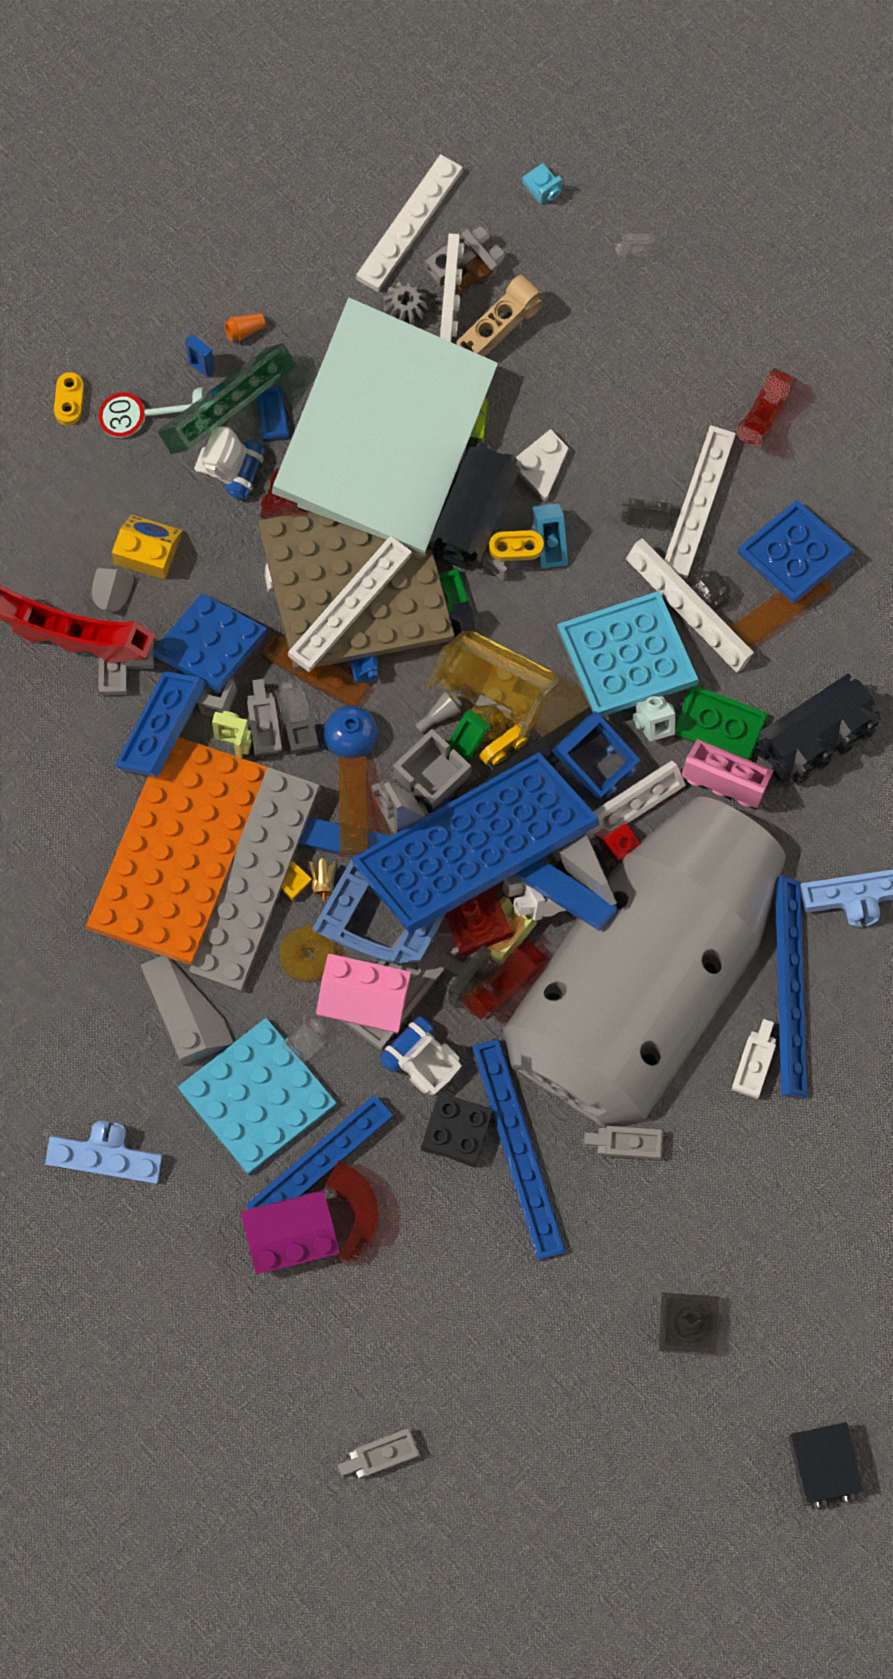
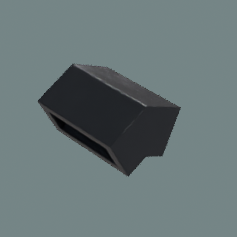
[449,601,476,646]

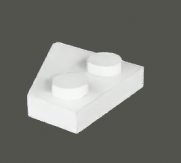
[516,429,568,502]

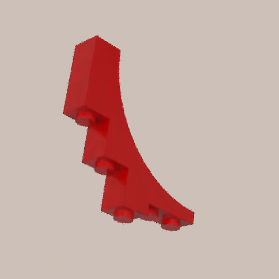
[0,585,155,663]

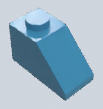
[533,503,568,569]

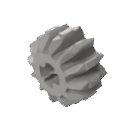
[383,281,428,325]

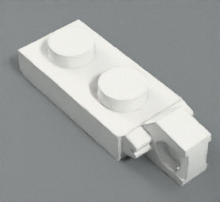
[731,1019,776,1099]

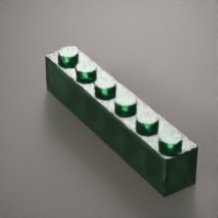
[157,343,297,454]

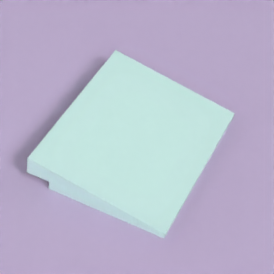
[272,297,498,554]

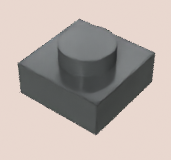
[286,719,319,754]

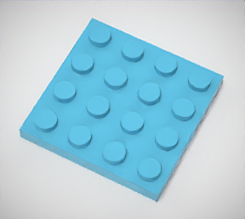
[557,591,698,717]
[178,1018,337,1175]

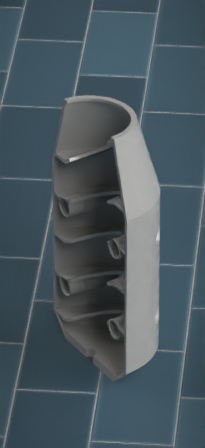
[503,797,786,1128]

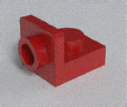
[594,823,640,861]

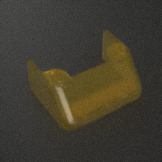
[425,630,560,738]

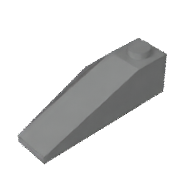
[371,782,429,834]
[552,833,617,906]
[140,956,233,1066]

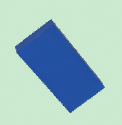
[185,334,214,378]
[255,386,289,442]

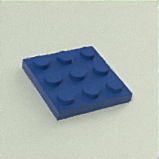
[738,500,853,604]
[153,593,268,692]

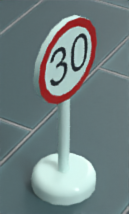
[98,387,210,438]

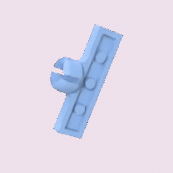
[800,869,893,927]
[45,1121,163,1184]

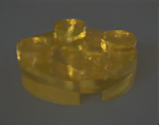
[279,925,335,982]

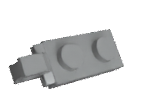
[247,679,282,756]
[583,1126,663,1160]
[338,1428,420,1478]

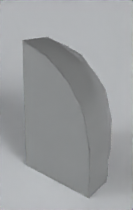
[92,568,134,612]

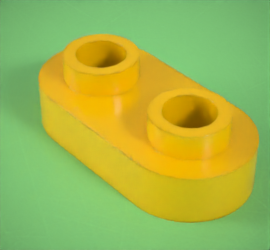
[54,372,84,426]
[489,531,544,561]
[479,723,529,766]

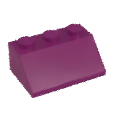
[240,1190,340,1275]

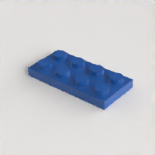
[115,671,206,777]

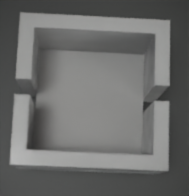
[393,729,471,813]

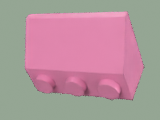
[681,739,774,808]
[316,954,411,1033]

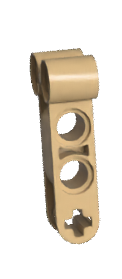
[456,274,543,357]

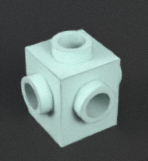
[633,696,675,742]

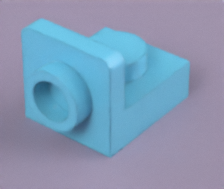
[522,163,563,204]

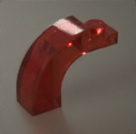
[735,368,798,448]
[461,940,548,1020]
[325,1160,379,1266]

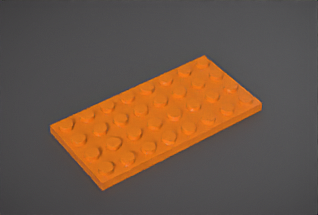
[86,737,268,966]

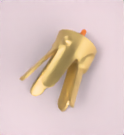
[309,858,338,901]

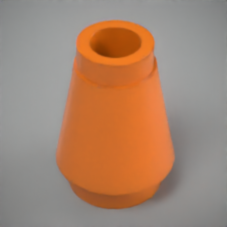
[224,313,266,342]

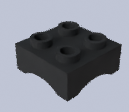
[421,1093,493,1168]

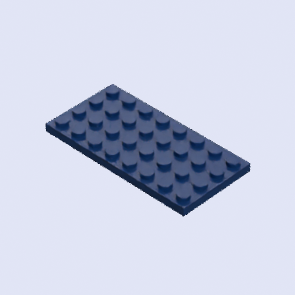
[352,752,600,934]

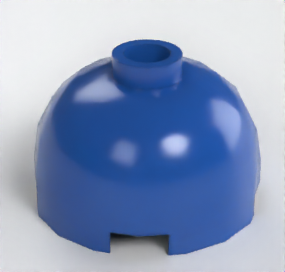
[324,705,378,762]

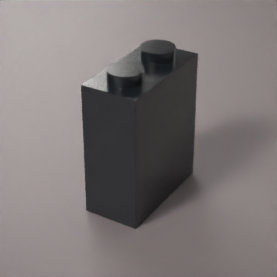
[788,1422,863,1509]

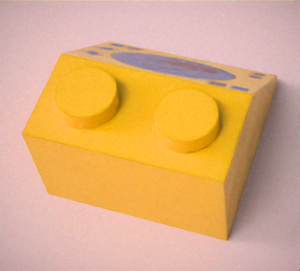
[112,514,183,580]

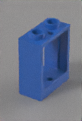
[551,711,640,799]

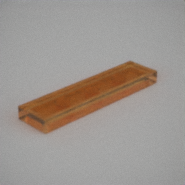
[730,579,832,648]
[261,632,368,706]
[339,756,368,856]

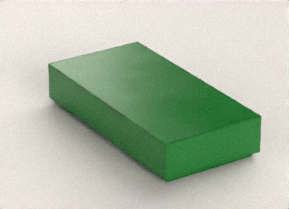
[448,709,491,763]

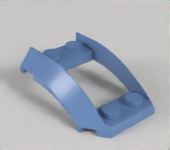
[312,860,446,963]

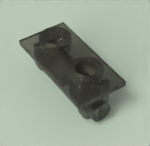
[621,498,677,530]

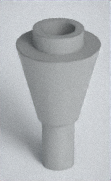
[415,692,462,734]

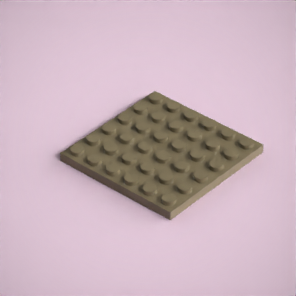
[258,511,454,671]

